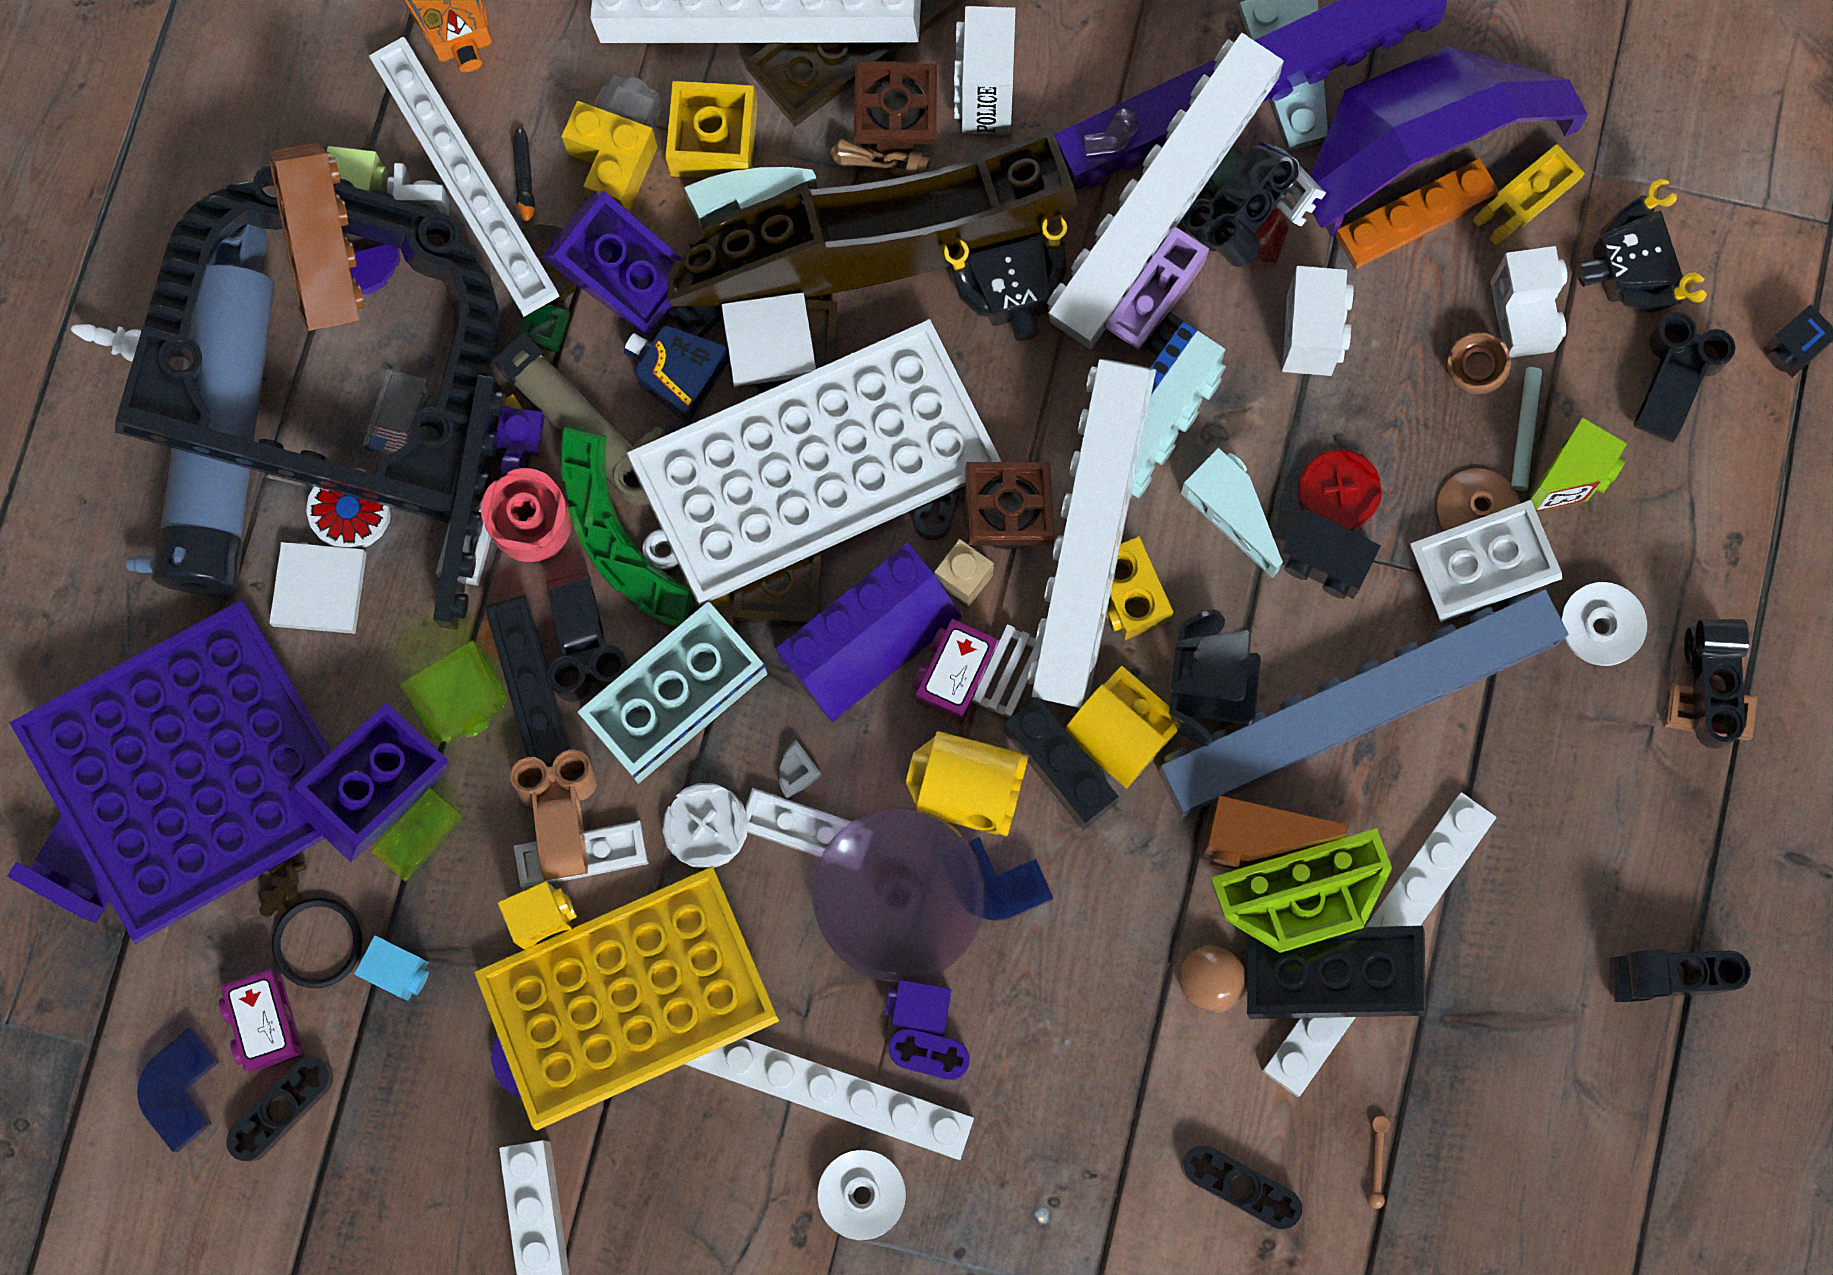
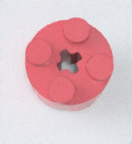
[481,468,572,562]

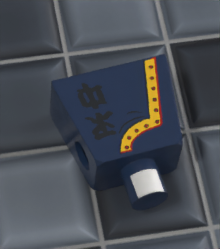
[624,326,730,422]

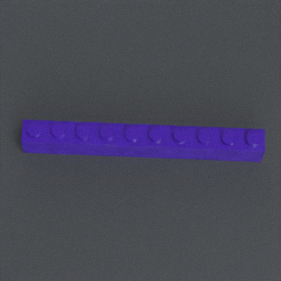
[1054,0,1447,190]

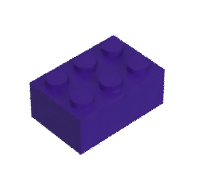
[289,702,448,862]

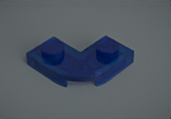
[940,837,1054,921]
[137,1028,219,1153]

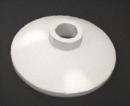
[1561,582,1647,666]
[818,1150,906,1240]

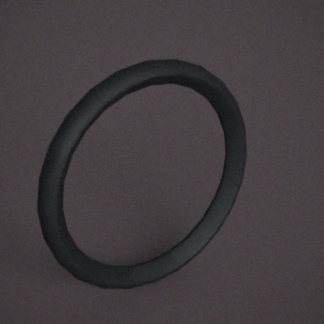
[272,898,362,988]

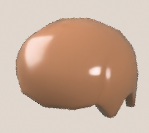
[1447,332,1511,394]
[1179,945,1247,1013]

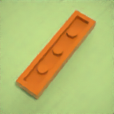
[1335,158,1499,269]

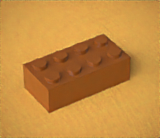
[267,142,364,331]

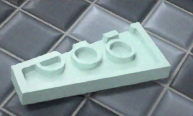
[1238,0,1328,152]

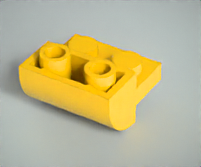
[1065,666,1178,789]

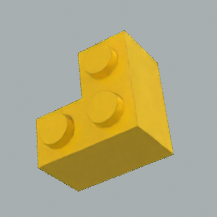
[561,101,658,212]

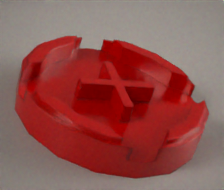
[1298,449,1382,531]

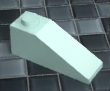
[1181,448,1283,578]

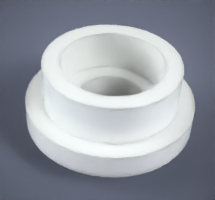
[642,529,678,570]

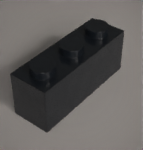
[1004,697,1119,830]

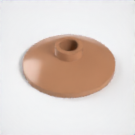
[1436,468,1520,531]

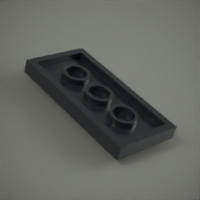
[1247,925,1426,1019]

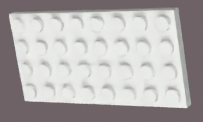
[627,319,1002,606]

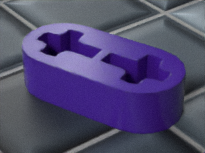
[889,1029,970,1080]

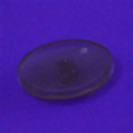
[813,807,986,982]

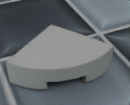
[779,740,822,800]

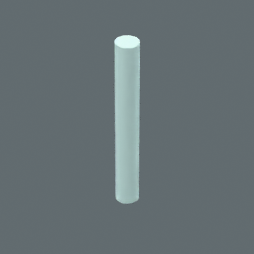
[1511,367,1542,491]

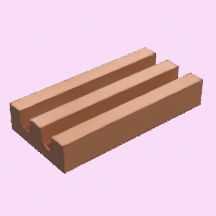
[1664,683,1757,741]

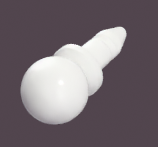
[71,324,141,362]

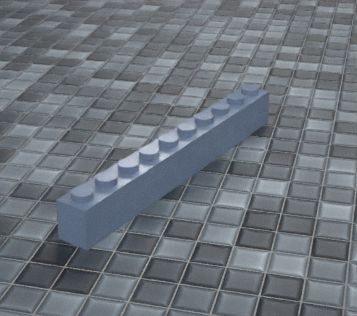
[1158,589,1569,818]

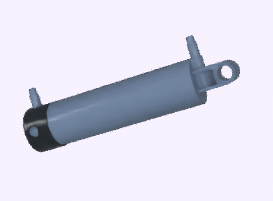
[125,224,275,595]

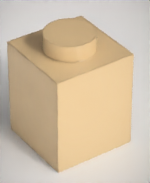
[934,539,994,608]

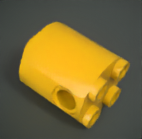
[906,731,1029,837]

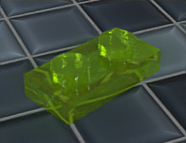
[372,788,464,882]

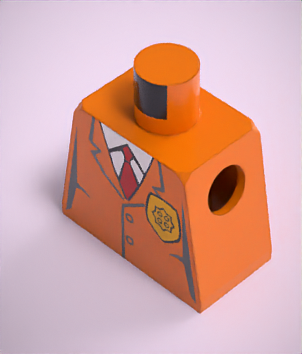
[405,0,492,72]

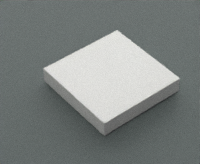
[721,293,816,387]
[269,542,367,634]

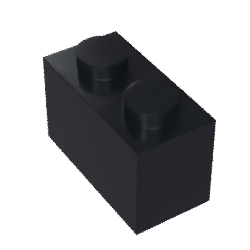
[1281,508,1381,599]

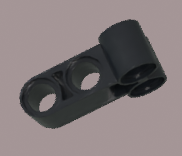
[1182,142,1300,267]
[1633,312,1736,443]
[546,571,631,702]
[1684,619,1749,749]
[1609,949,1751,1002]

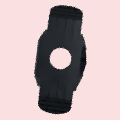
[1169,610,1261,746]

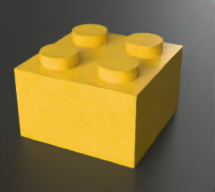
[666,81,758,178]

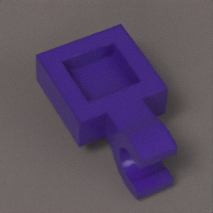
[497,408,545,476]

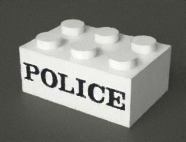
[954,6,1015,135]

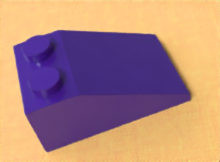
[542,191,682,335]

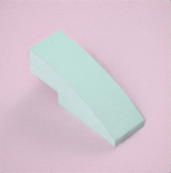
[684,167,818,229]

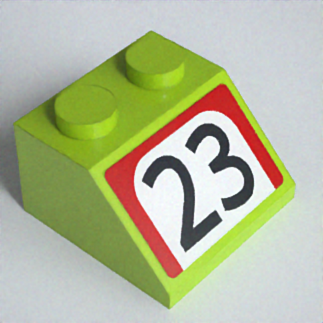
[1528,418,1627,512]

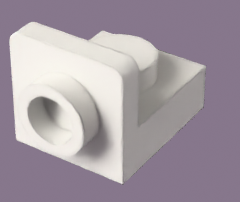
[387,163,450,216]

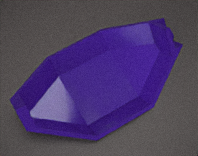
[1303,46,1588,237]

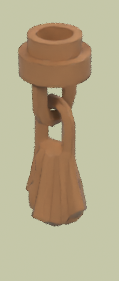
[830,137,930,177]

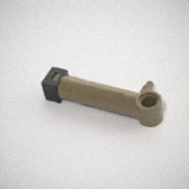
[493,332,666,506]

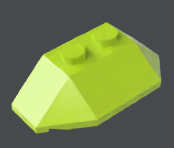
[1211,828,1392,953]

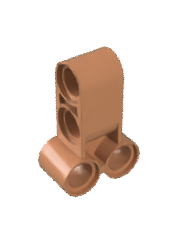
[510,750,597,881]

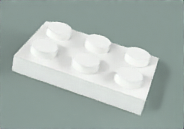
[1410,500,1562,623]

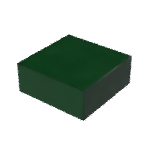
[517,304,571,353]

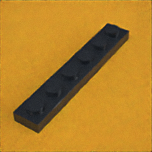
[433,375,505,630]

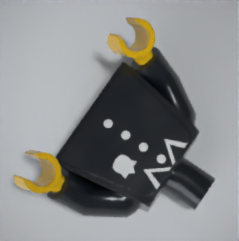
[1576,179,1707,313]
[940,215,1067,341]

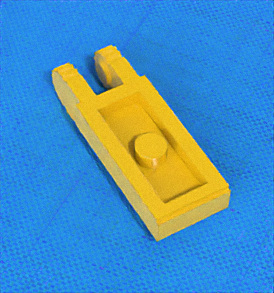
[1473,144,1585,245]

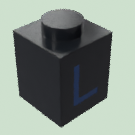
[1763,304,1833,378]

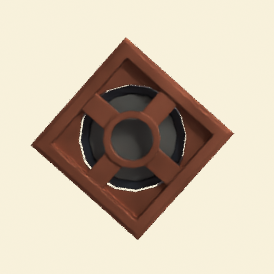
[854,61,937,154]
[964,462,1055,550]

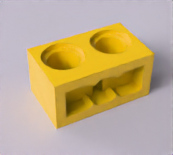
[1106,536,1173,641]
[498,881,577,950]

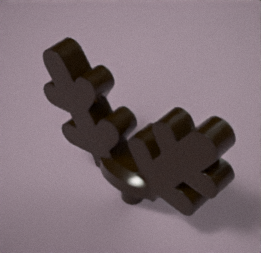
[259,857,307,917]

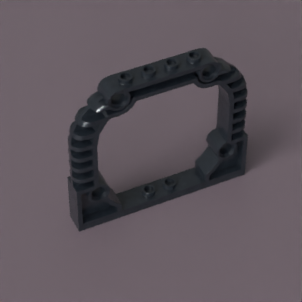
[115,165,499,523]

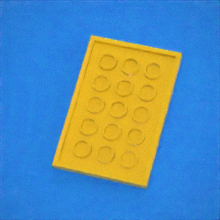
[474,866,779,1131]

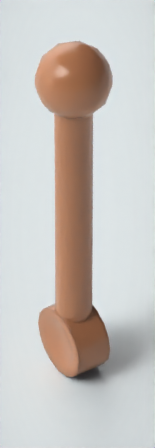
[1367,1116,1390,1209]

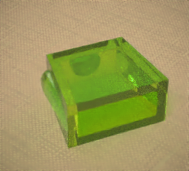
[399,640,507,745]

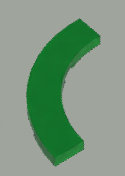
[561,426,696,628]

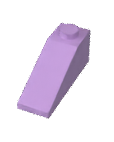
[1104,226,1209,350]

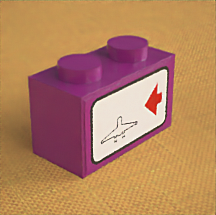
[912,619,998,724]
[219,969,304,1072]

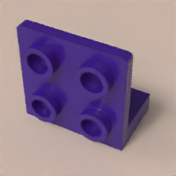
[7,815,110,923]

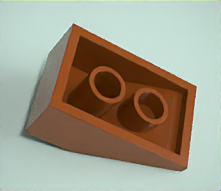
[1201,796,1349,872]

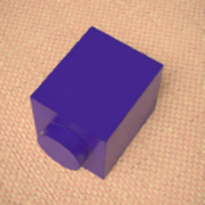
[885,980,951,1035]

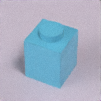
[354,936,429,1001]

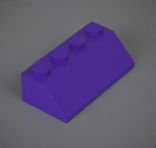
[776,543,962,722]

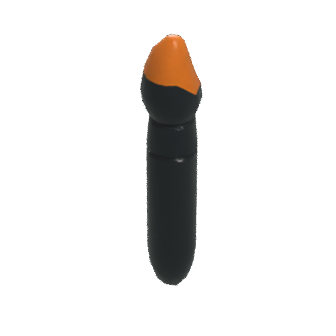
[513,128,535,221]

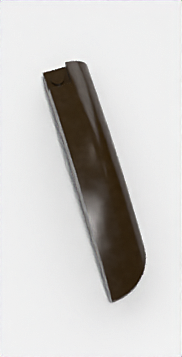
[667,129,1080,306]

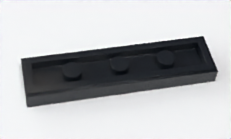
[485,595,571,765]

